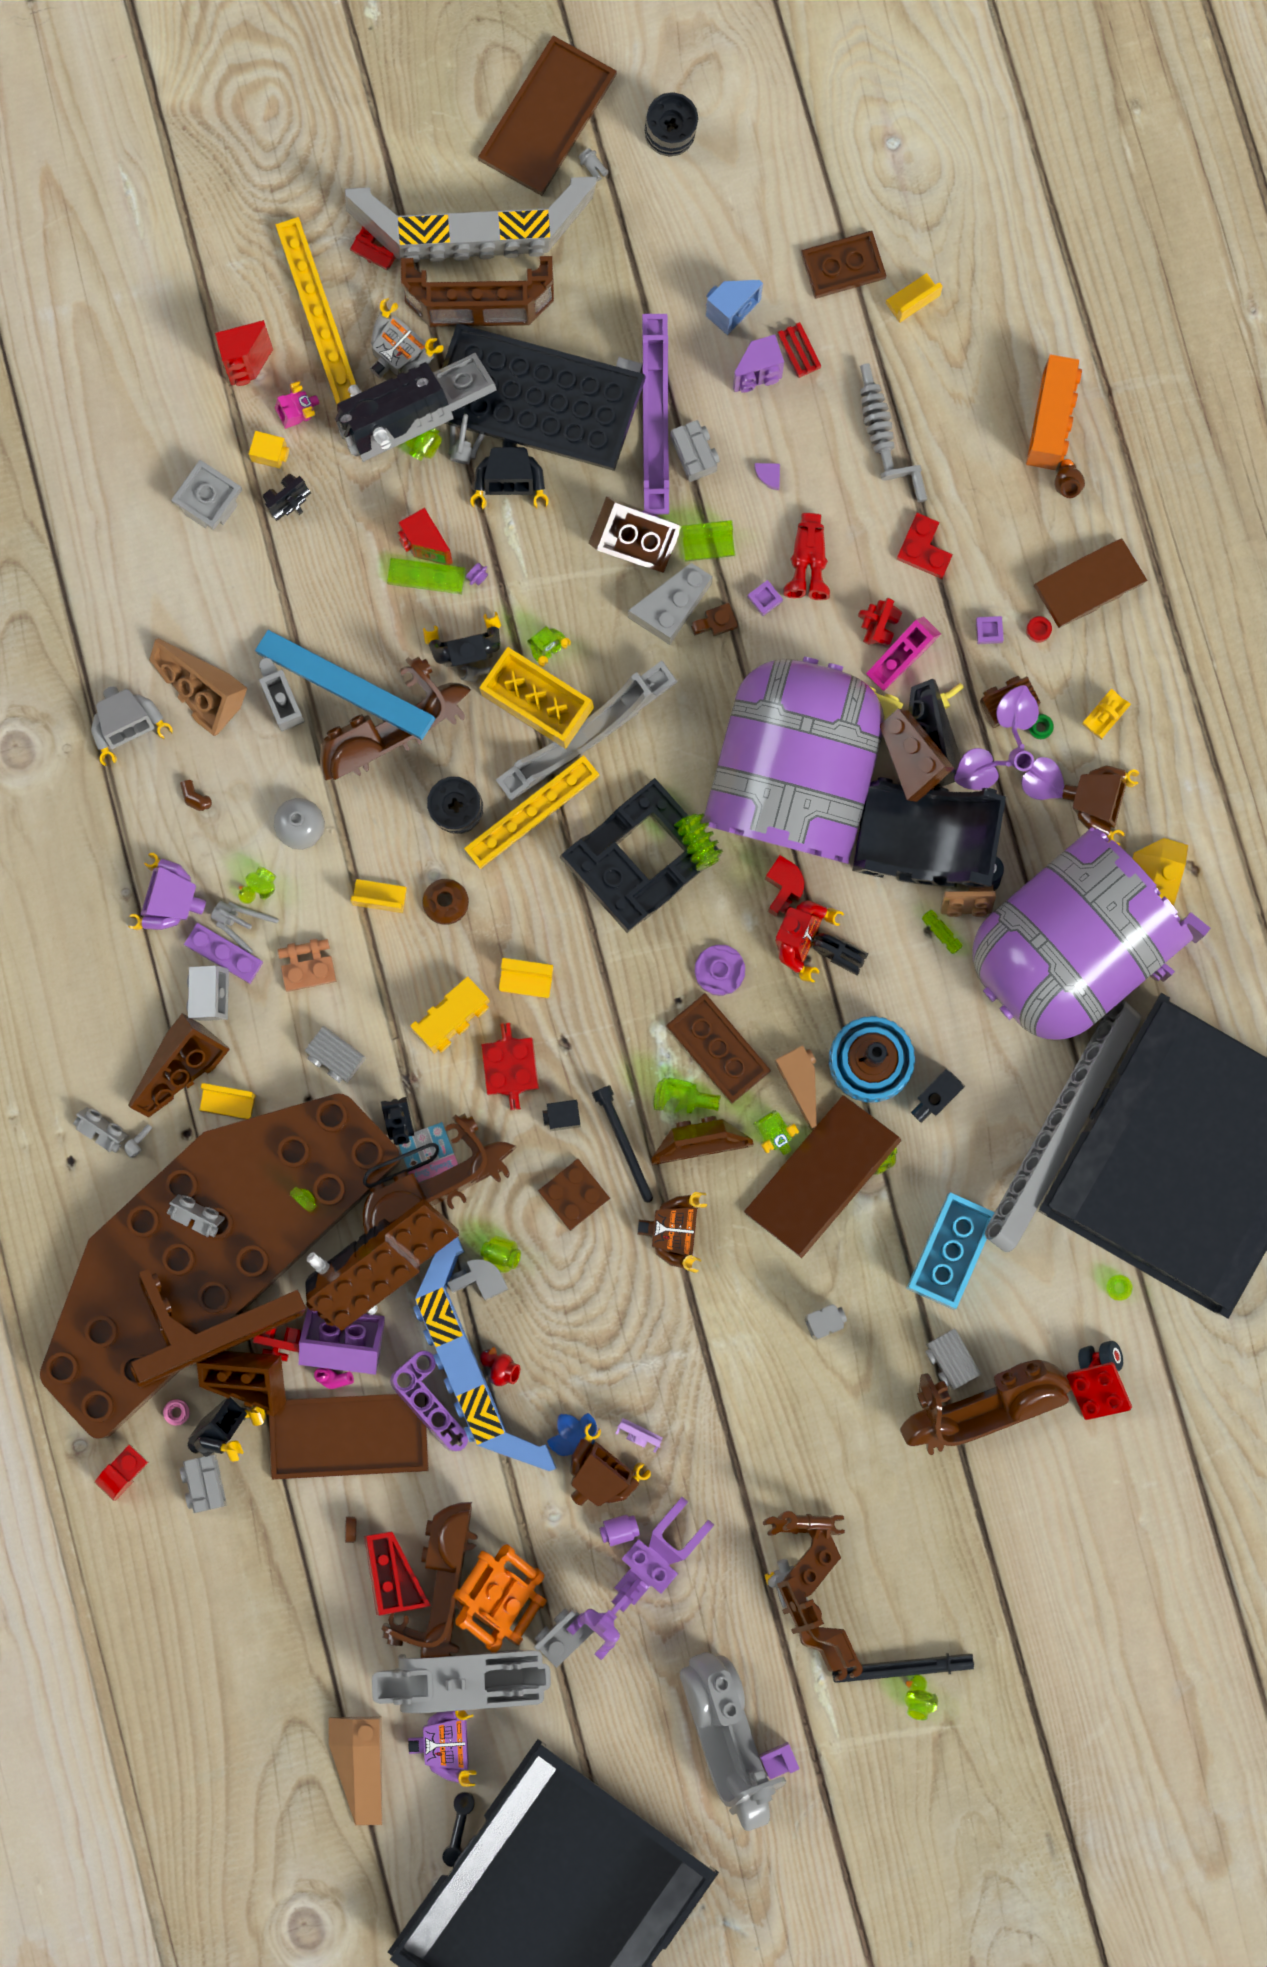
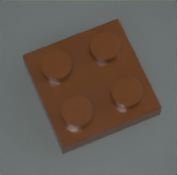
[538,1159,610,1231]

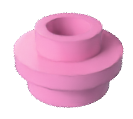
[163,1399,190,1426]

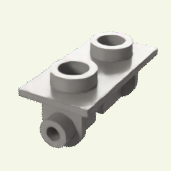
[73,1107,129,1153]
[167,1194,224,1237]

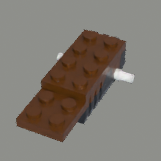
[305,1199,459,1331]

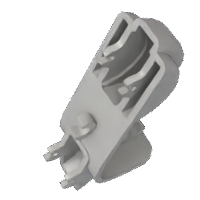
[372,1650,551,1713]
[680,1652,786,1831]

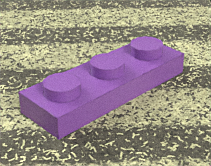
[184,923,264,984]

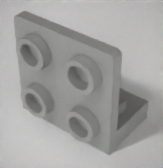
[534,1608,594,1668]

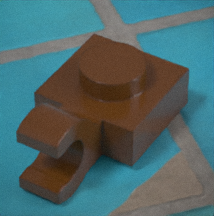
[691,603,738,636]

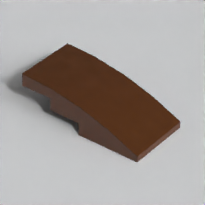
[1033,538,1148,628]

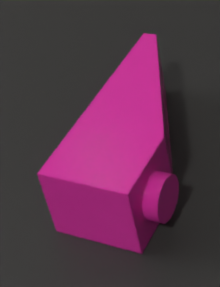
[866,616,941,691]

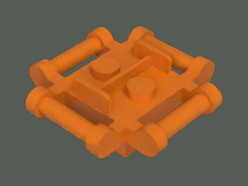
[453,1544,547,1652]

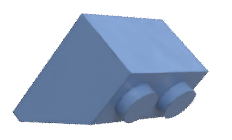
[706,280,763,335]

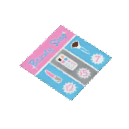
[399,1122,458,1182]

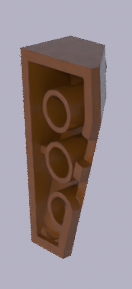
[128,1013,230,1118]

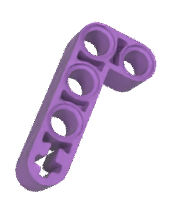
[390,1351,468,1452]

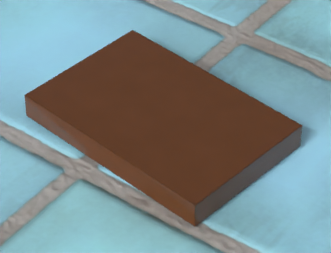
[801,231,887,299]

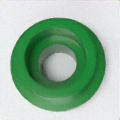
[1028,714,1054,740]

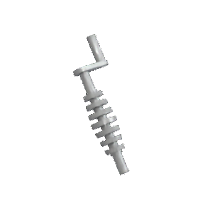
[860,363,927,502]

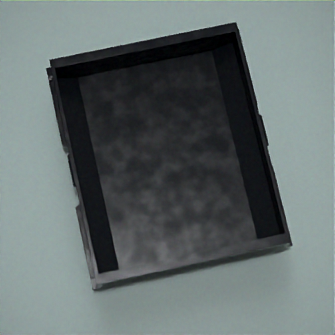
[1038,993,1267,1319]
[387,1739,719,1967]

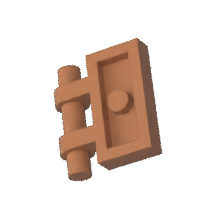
[278,939,337,992]

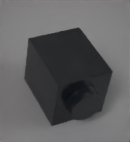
[542,1100,581,1131]

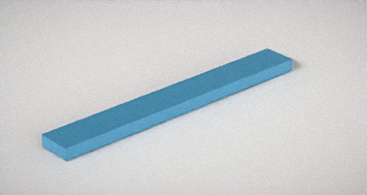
[255,630,435,740]

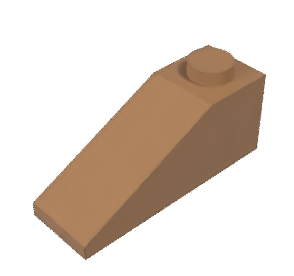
[774,1046,817,1130]

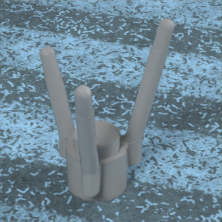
[448,414,485,464]
[211,901,279,954]

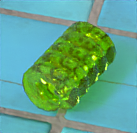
[674,813,723,871]

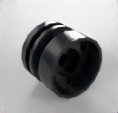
[644,92,699,157]
[427,777,484,834]

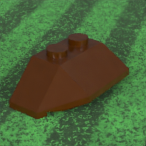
[651,1116,754,1165]

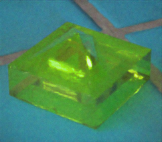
[290,1187,317,1212]

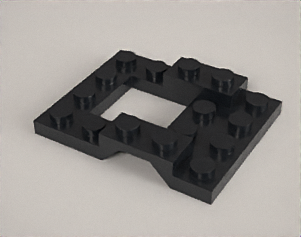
[559,778,722,933]

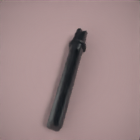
[832,1653,974,1683]

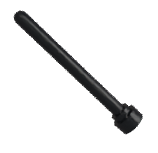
[592,1085,653,1203]

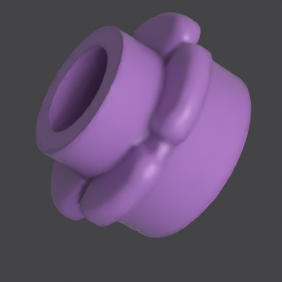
[466,562,488,586]

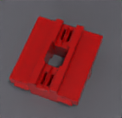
[350,226,396,270]

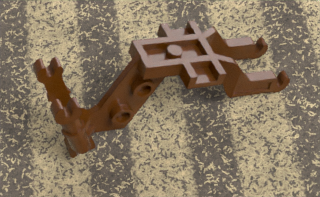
[763,1511,863,1681]

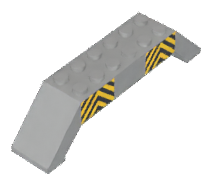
[345,177,596,263]

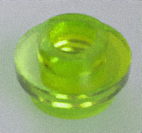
[1106,1275,1133,1301]

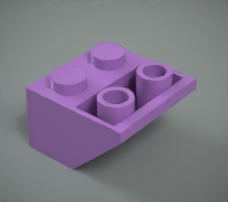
[733,334,784,393]

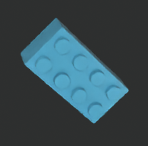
[906,1192,995,1310]

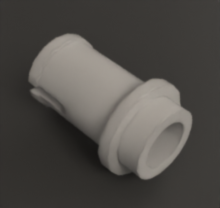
[579,148,609,182]

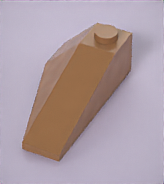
[149,638,247,736]
[329,1716,382,1825]

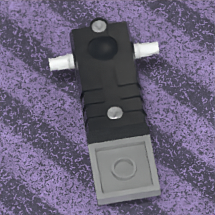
[335,353,496,462]

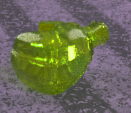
[653,1077,721,1114]

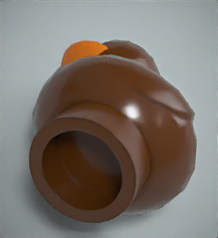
[1054,459,1085,498]

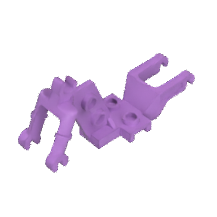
[566,1497,714,1660]

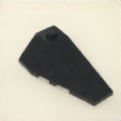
[908,679,961,787]

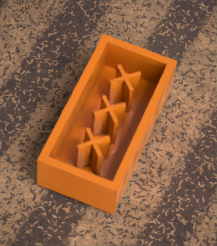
[1026,354,1082,470]

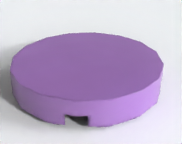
[695,944,745,996]

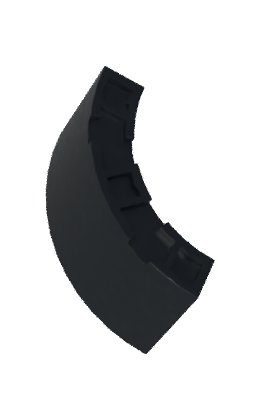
[852,777,1006,888]

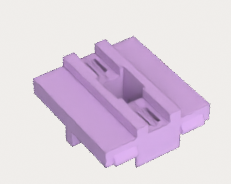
[615,1418,663,1453]

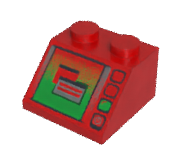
[397,507,453,566]

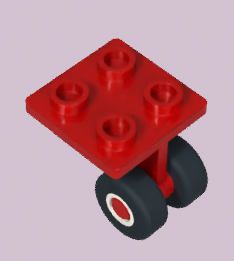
[1066,1341,1132,1420]

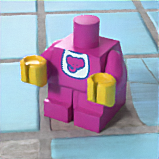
[274,381,319,429]

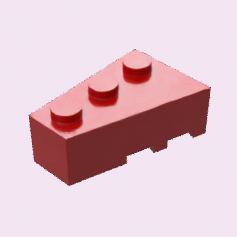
[364,1531,431,1615]

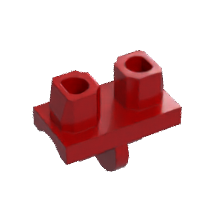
[858,598,903,646]
[253,1327,301,1362]

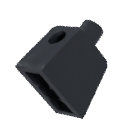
[911,1068,965,1123]

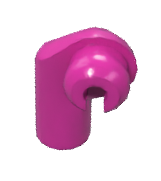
[314,1368,354,1389]

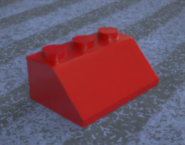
[215,320,273,386]

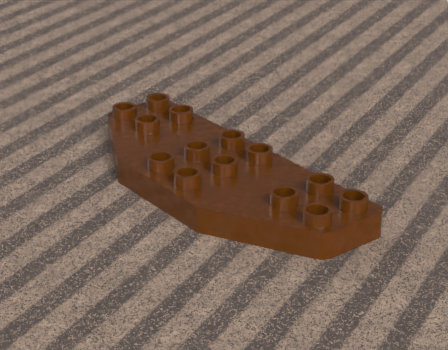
[40,1093,401,1439]

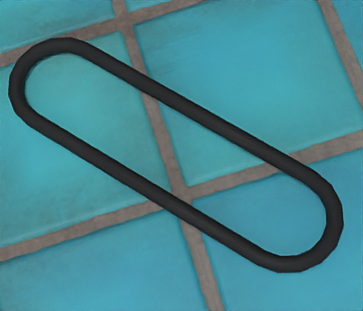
[363,1143,439,1188]

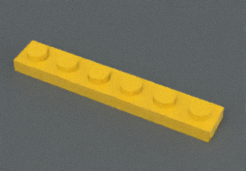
[464,755,600,869]

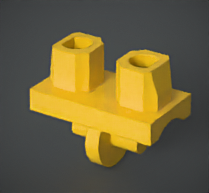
[1082,688,1131,740]

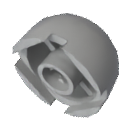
[274,798,325,850]

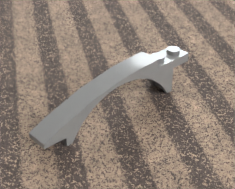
[496,661,678,800]

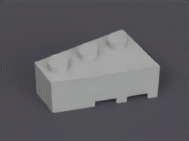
[628,563,712,645]

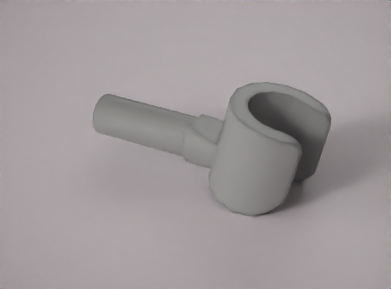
[461,665,493,682]
[124,1124,152,1158]

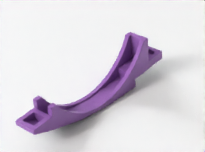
[642,314,669,515]

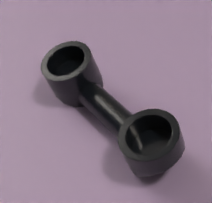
[442,1792,475,1867]

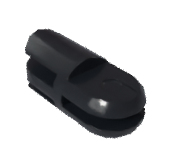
[812,933,869,976]

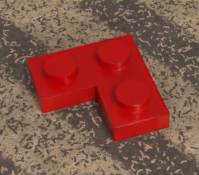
[896,513,953,579]

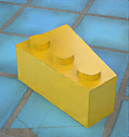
[410,976,490,1054]

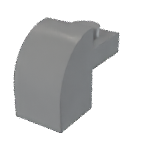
[448,1259,509,1301]

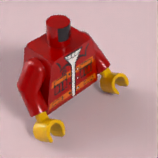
[775,901,844,982]

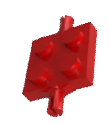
[481,1023,539,1111]

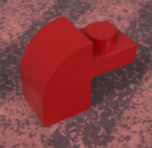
[765,855,804,917]
[94,1444,149,1501]

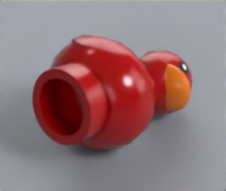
[480,1347,521,1387]

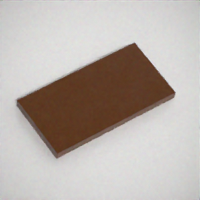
[478,35,617,196]
[744,1095,902,1259]
[269,1393,429,1480]

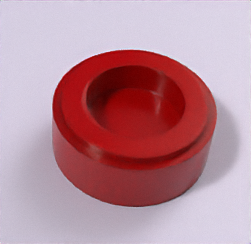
[1026,616,1052,643]

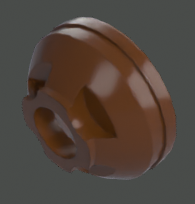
[422,879,469,925]

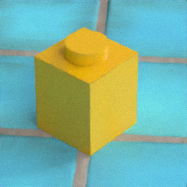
[249,431,289,469]

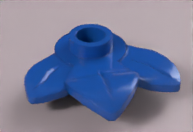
[547,1413,597,1456]

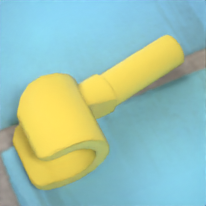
[940,683,964,709]

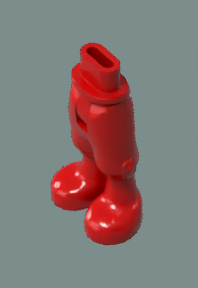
[783,513,830,600]

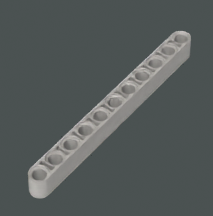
[985,1000,1141,1252]

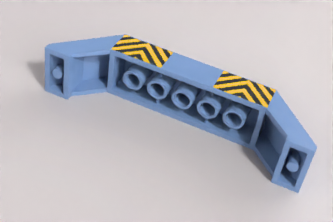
[413,1237,557,1471]

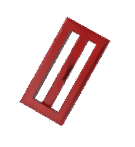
[777,322,821,378]

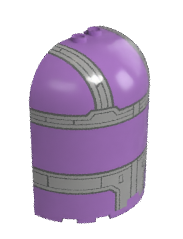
[702,656,884,864]
[972,827,1193,1040]

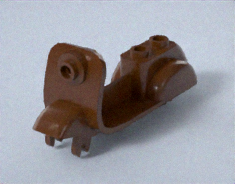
[320,657,471,781]
[362,1113,516,1234]
[900,1360,1071,1455]
[381,1502,478,1658]

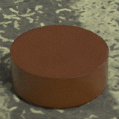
[345,1516,357,1543]

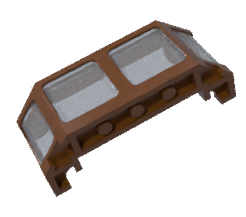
[401,256,554,327]

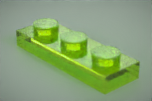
[387,558,466,594]

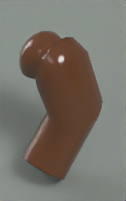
[180,780,212,811]

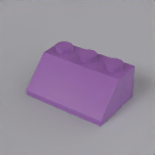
[299,1308,385,1375]

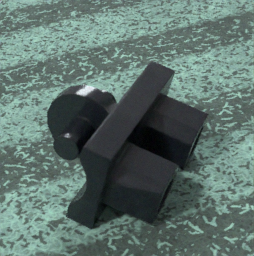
[263,474,311,521]
[381,1097,415,1145]

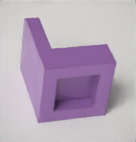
[759,1742,800,1779]

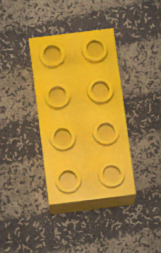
[479,647,594,749]

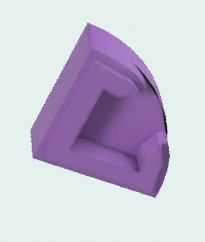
[755,463,780,490]

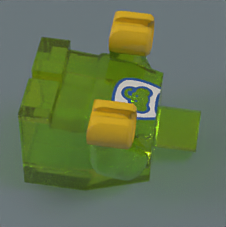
[527,625,571,667]
[753,1110,799,1155]

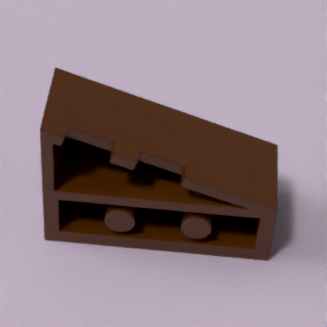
[196,1351,286,1417]

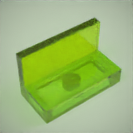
[682,520,735,562]

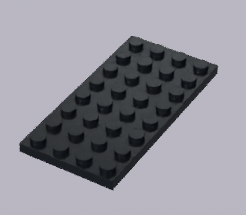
[442,323,646,471]

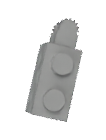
[259,657,305,732]

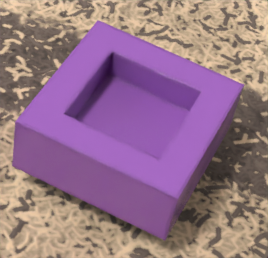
[747,580,783,617]
[976,616,1004,644]

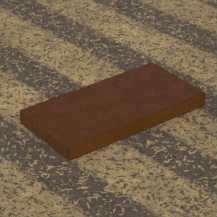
[666,993,771,1104]

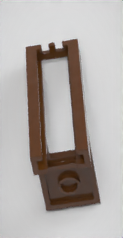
[130,1268,306,1388]

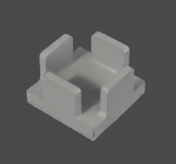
[171,460,242,530]

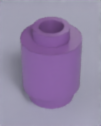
[599,1514,640,1547]

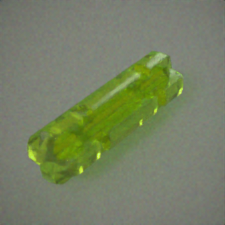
[922,910,963,954]

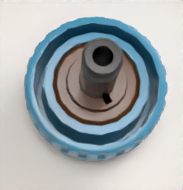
[829,1016,915,1103]

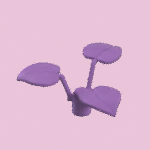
[954,685,1064,800]

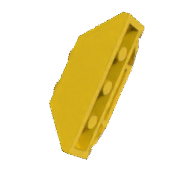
[1132,838,1188,906]

